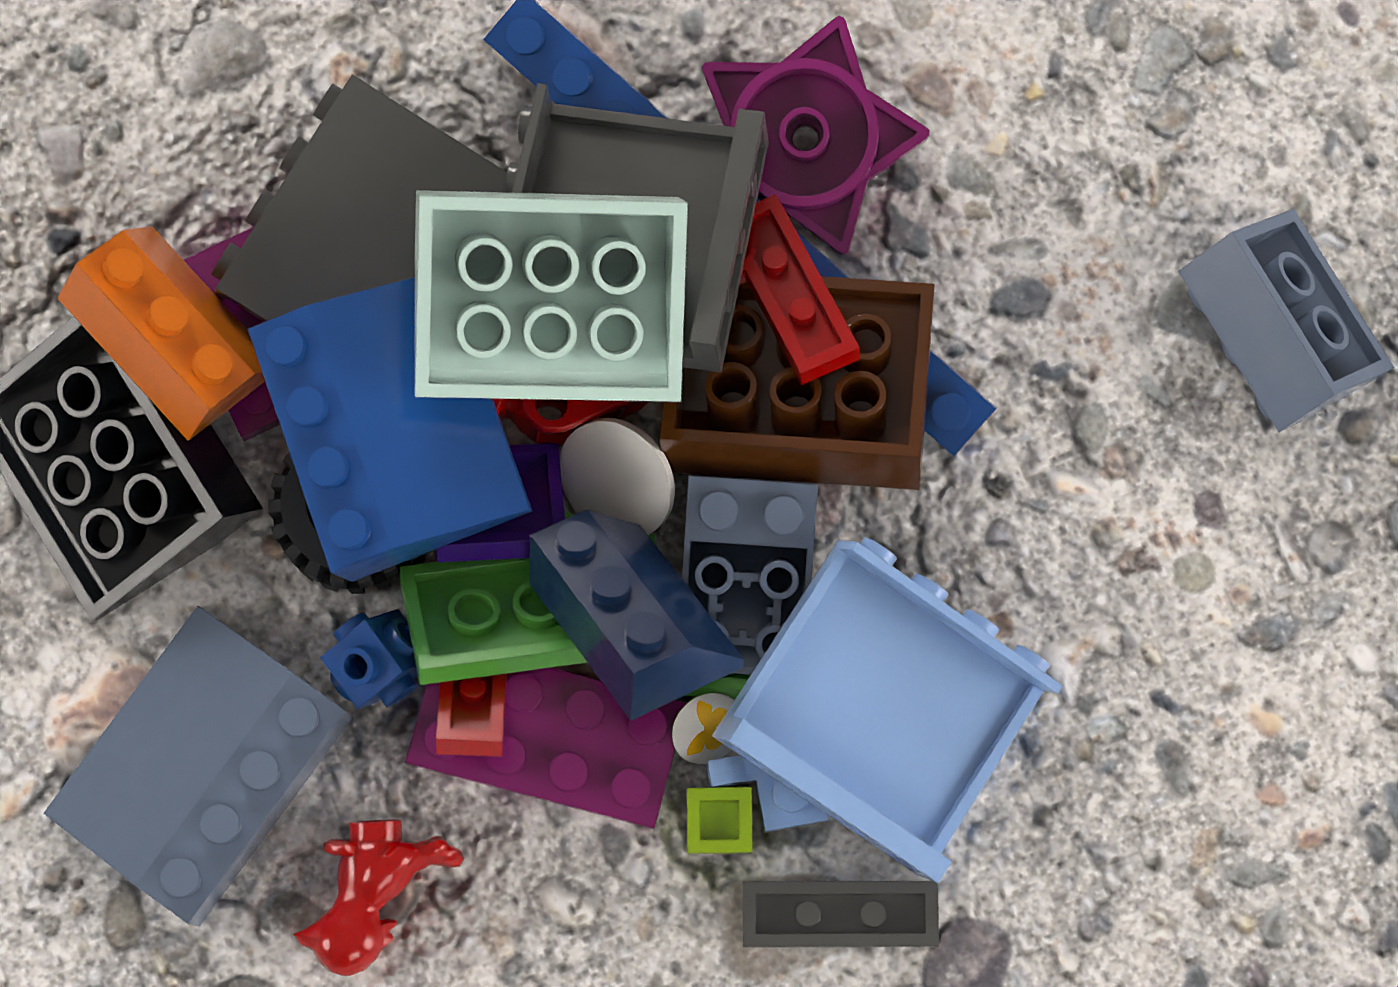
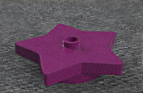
[702,16,930,255]

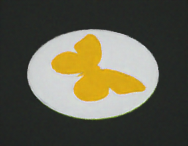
[672,693,734,764]

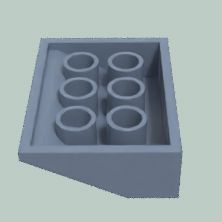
[43,606,353,927]

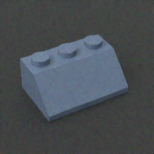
[1178,209,1394,432]

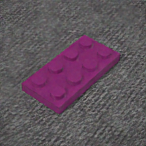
[405,668,687,830]

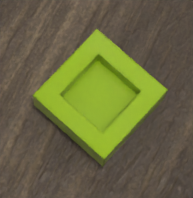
[687,787,752,854]

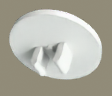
[560,418,675,535]

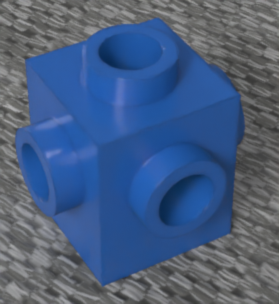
[320,609,418,710]

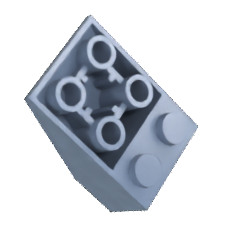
[682,474,818,675]

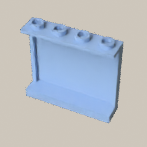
[712,537,1063,883]

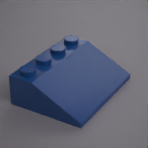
[248,277,532,582]

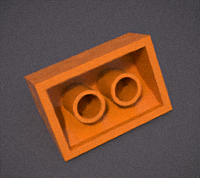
[57,226,265,441]

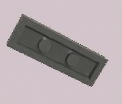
[742,881,939,948]

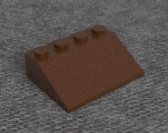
[660,276,935,490]

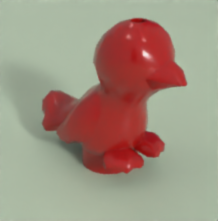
[293,819,465,976]

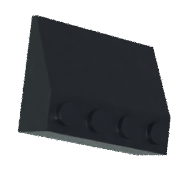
[0,316,264,621]

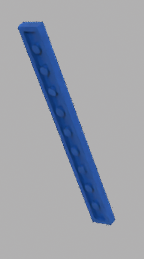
[483,0,997,456]

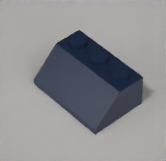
[529,510,744,721]

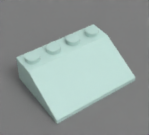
[415,190,688,402]

